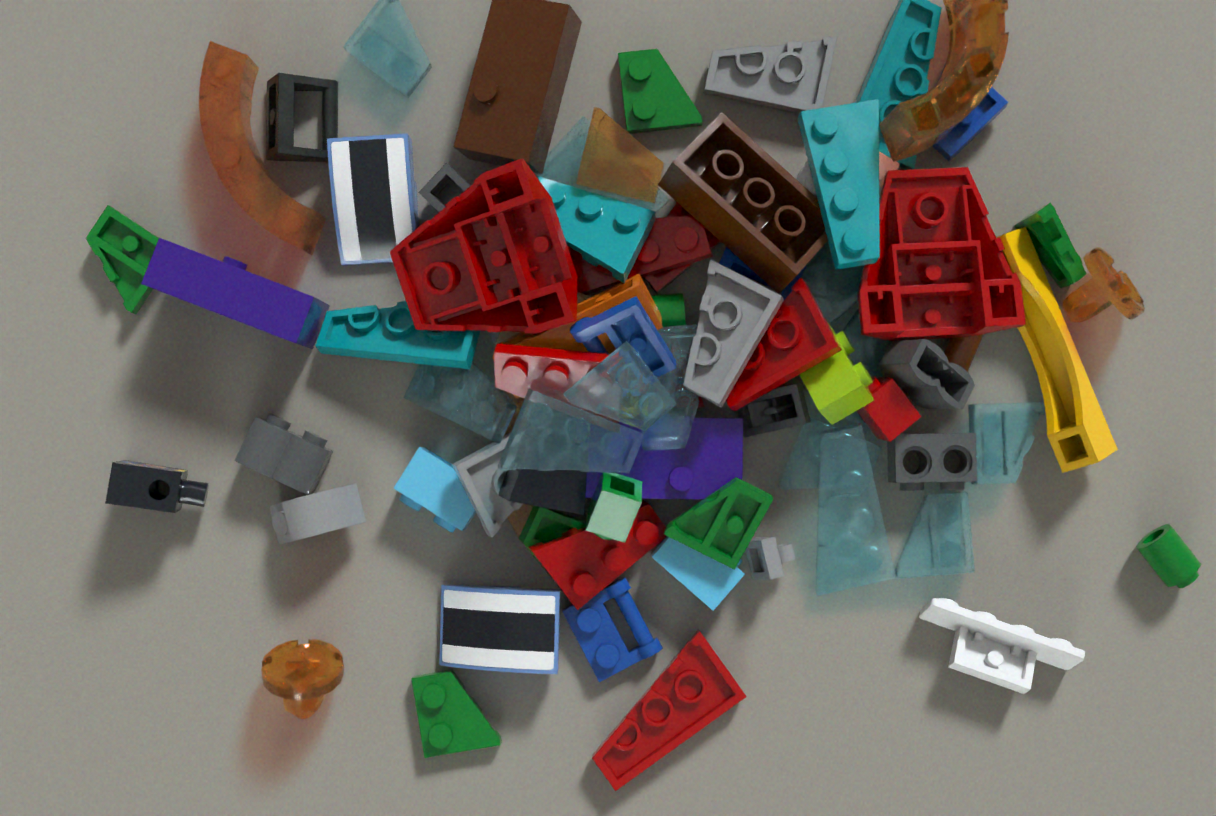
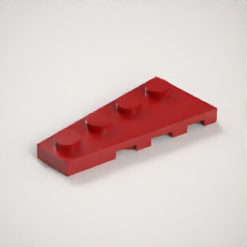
[568,216,713,295]
[592,629,747,791]

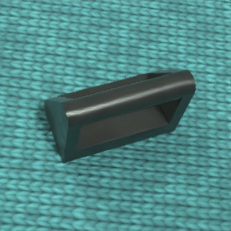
[266,73,338,162]

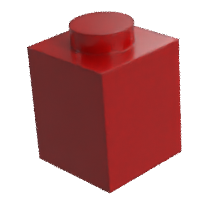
[857,376,922,442]

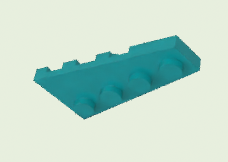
[855,0,942,170]
[797,99,880,270]
[536,176,655,283]
[315,301,481,369]

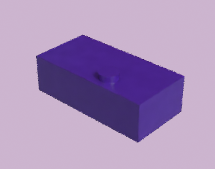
[141,238,330,349]
[580,417,743,500]

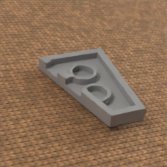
[703,36,837,113]
[683,259,784,408]
[452,409,579,538]

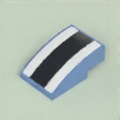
[327,133,419,266]
[439,585,561,674]

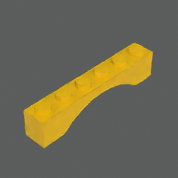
[996,227,1118,473]

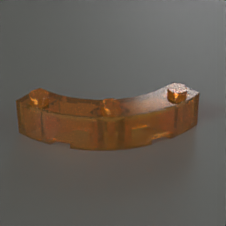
[879,0,1009,162]
[199,41,326,256]

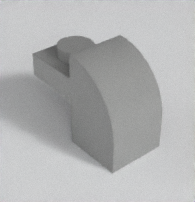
[269,483,366,545]

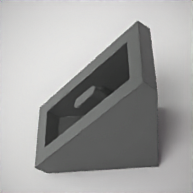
[737,383,811,438]

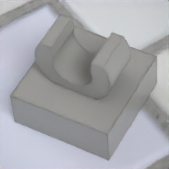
[746,536,796,580]

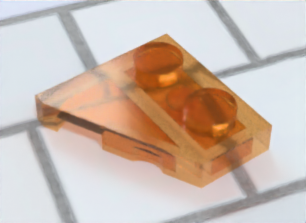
[576,107,665,204]

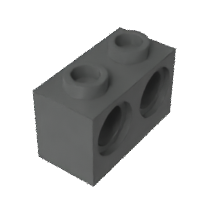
[887,433,977,491]

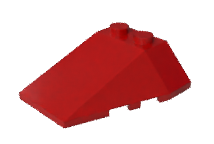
[390,159,577,334]
[858,167,1026,341]

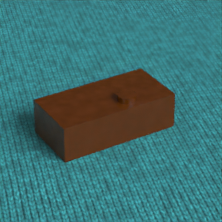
[453,0,582,175]
[658,112,828,294]

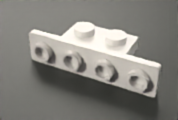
[919,598,1085,694]

